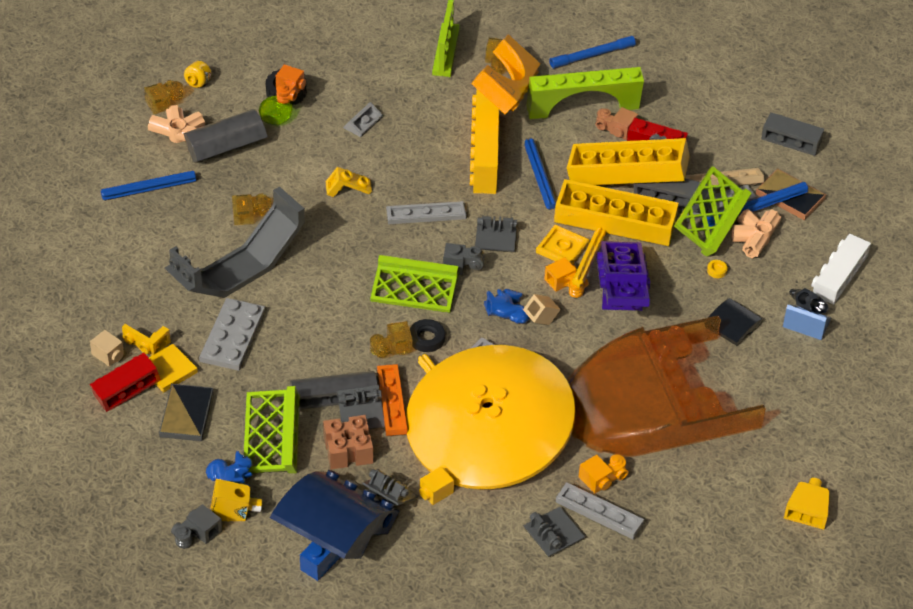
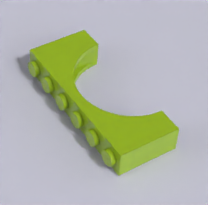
[526,67,644,119]

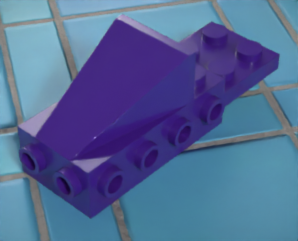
[597,241,650,311]

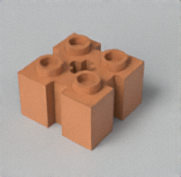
[323,415,373,470]

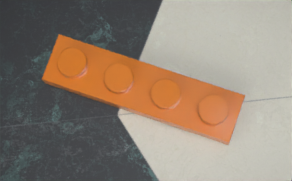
[377,364,407,436]

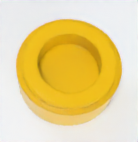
[707,260,727,278]

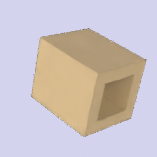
[523,294,560,325]
[90,330,124,367]

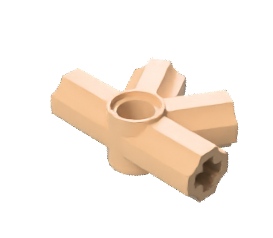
[148,105,205,143]
[731,209,781,259]

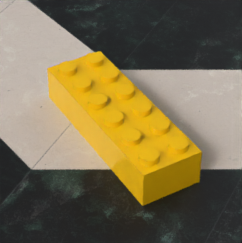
[469,89,499,194]
[567,138,690,185]
[554,179,679,246]

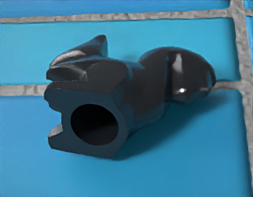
[789,288,829,313]

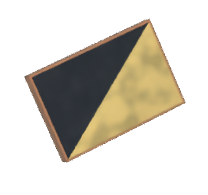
[756,169,826,220]

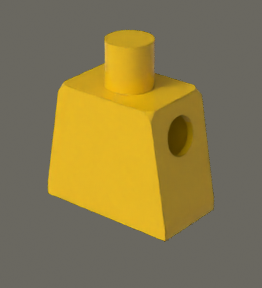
[784,478,829,530]

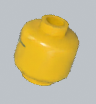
[184,61,212,88]

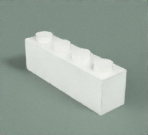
[811,234,871,305]

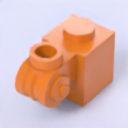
[276,64,306,104]

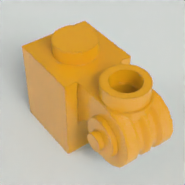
[544,257,589,298]
[579,454,629,493]

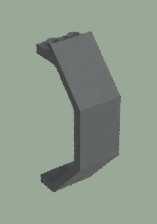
[165,187,305,298]

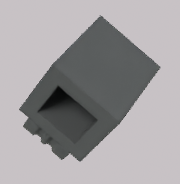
[443,243,485,275]
[171,504,222,549]

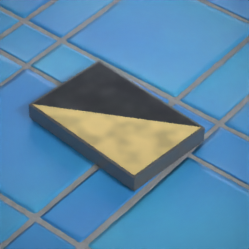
[159,384,213,441]

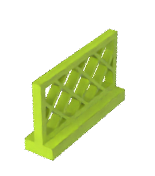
[432,0,460,77]
[674,166,752,256]
[370,255,458,313]
[244,386,300,473]

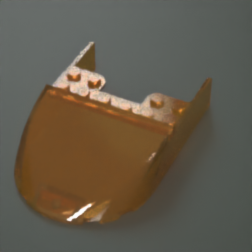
[566,316,766,457]

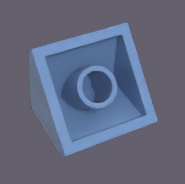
[783,305,831,340]

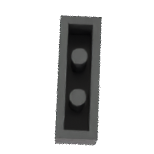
[761,112,824,156]

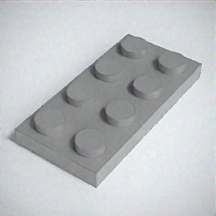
[199,298,265,371]

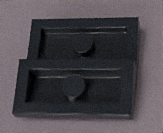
[704,298,762,346]

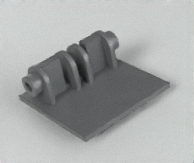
[475,215,517,252]
[337,385,385,429]
[363,469,419,505]
[523,507,585,557]

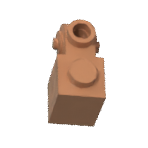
[595,107,638,140]

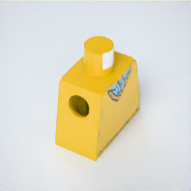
[210,479,262,521]

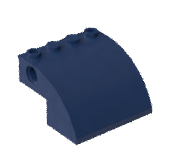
[270,469,399,559]

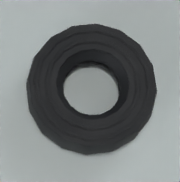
[408,319,445,352]

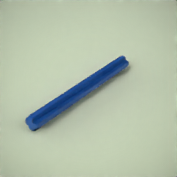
[701,182,808,227]

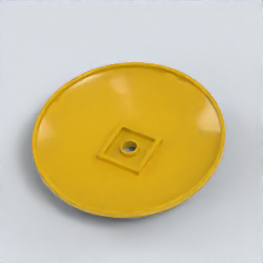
[406,345,575,489]

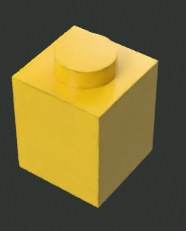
[419,466,454,505]

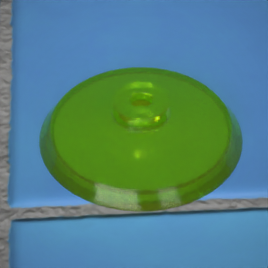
[259,96,293,125]

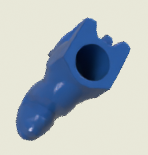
[484,289,530,324]
[206,451,253,487]

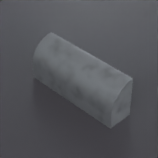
[183,109,268,162]
[290,371,377,410]

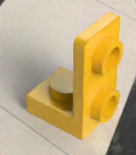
[325,167,372,197]
[122,324,171,356]

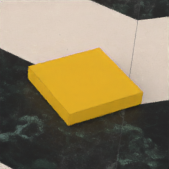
[536,225,589,264]
[149,344,198,393]

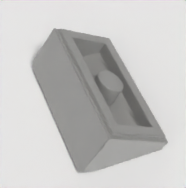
[343,102,383,137]

